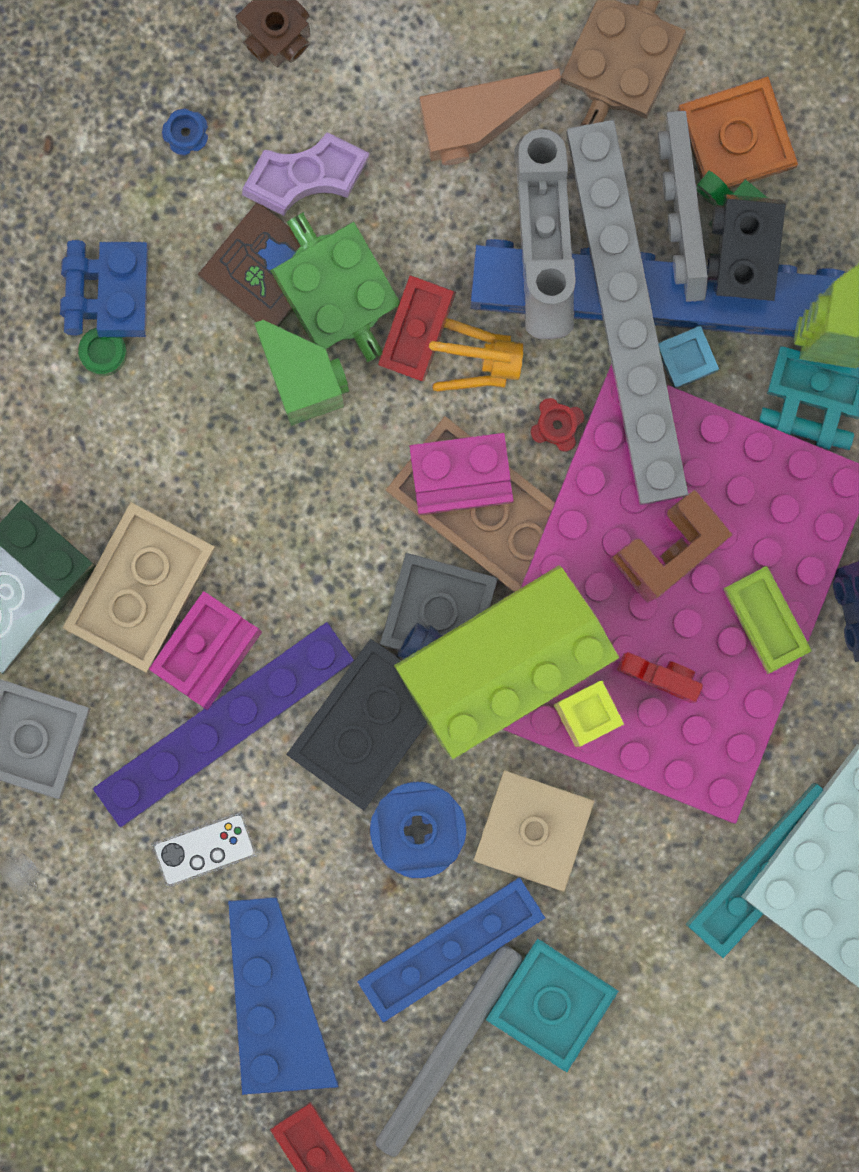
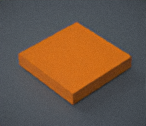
[678,76,798,189]

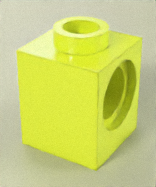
[553,680,624,747]

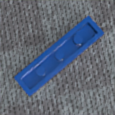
[357,877,545,1023]

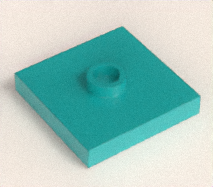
[485,938,619,1073]

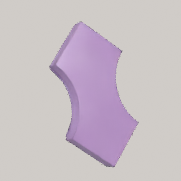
[242,132,370,216]

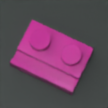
[409,433,514,516]
[149,591,262,710]

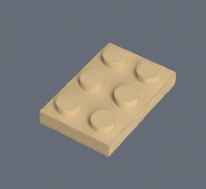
[62,502,216,674]

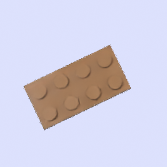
[386,416,555,593]

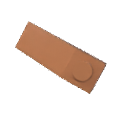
[419,68,561,165]

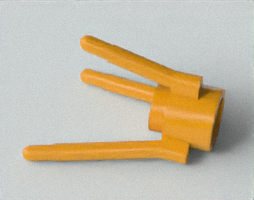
[429,318,524,392]

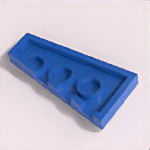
[228,897,339,1095]

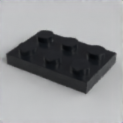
[286,638,428,811]

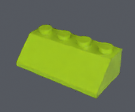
[794,264,859,369]
[394,565,619,760]

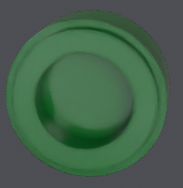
[78,328,127,376]

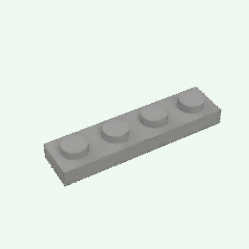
[657,111,708,302]

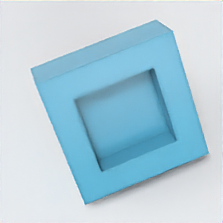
[658,326,719,389]

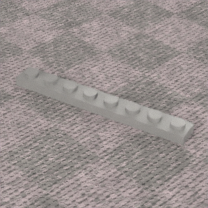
[566,120,688,505]

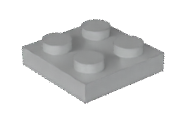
[0,679,91,799]

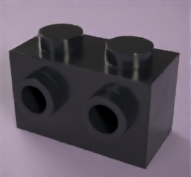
[707,194,786,301]

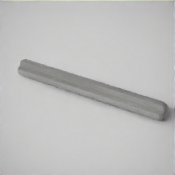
[376,945,522,1157]

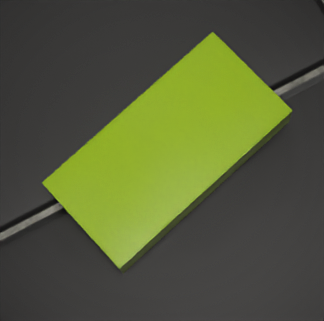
[723,566,812,674]

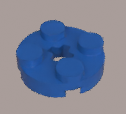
[370,782,466,878]

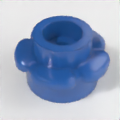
[162,109,208,155]

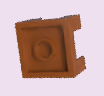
[610,489,733,603]

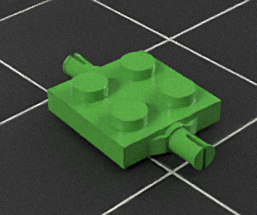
[270,212,400,362]

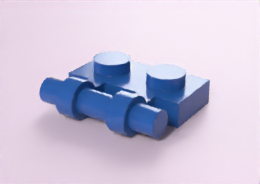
[60,240,148,337]

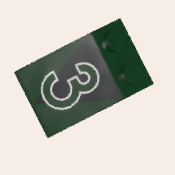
[0,500,96,675]

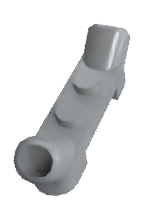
[514,129,575,340]

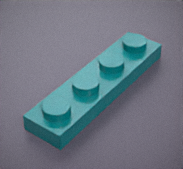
[685,782,824,959]

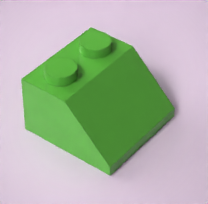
[254,320,349,426]

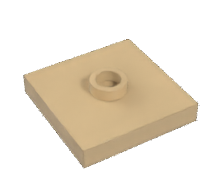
[473,770,595,892]

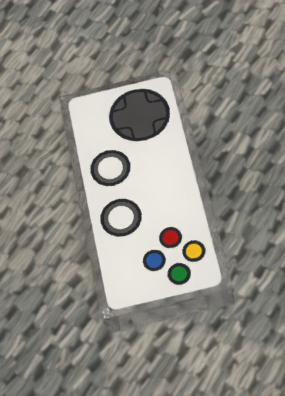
[151,811,258,889]

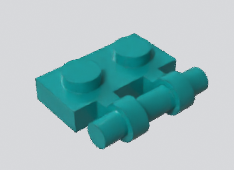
[758,346,859,451]

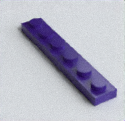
[92,622,354,828]

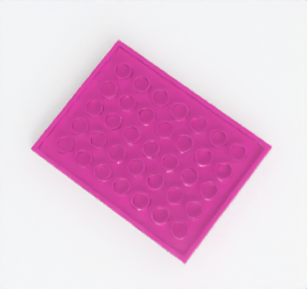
[502,363,859,824]

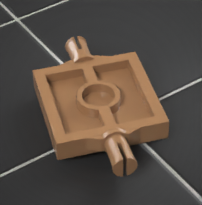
[561,0,686,126]

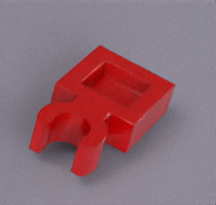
[616,652,704,703]

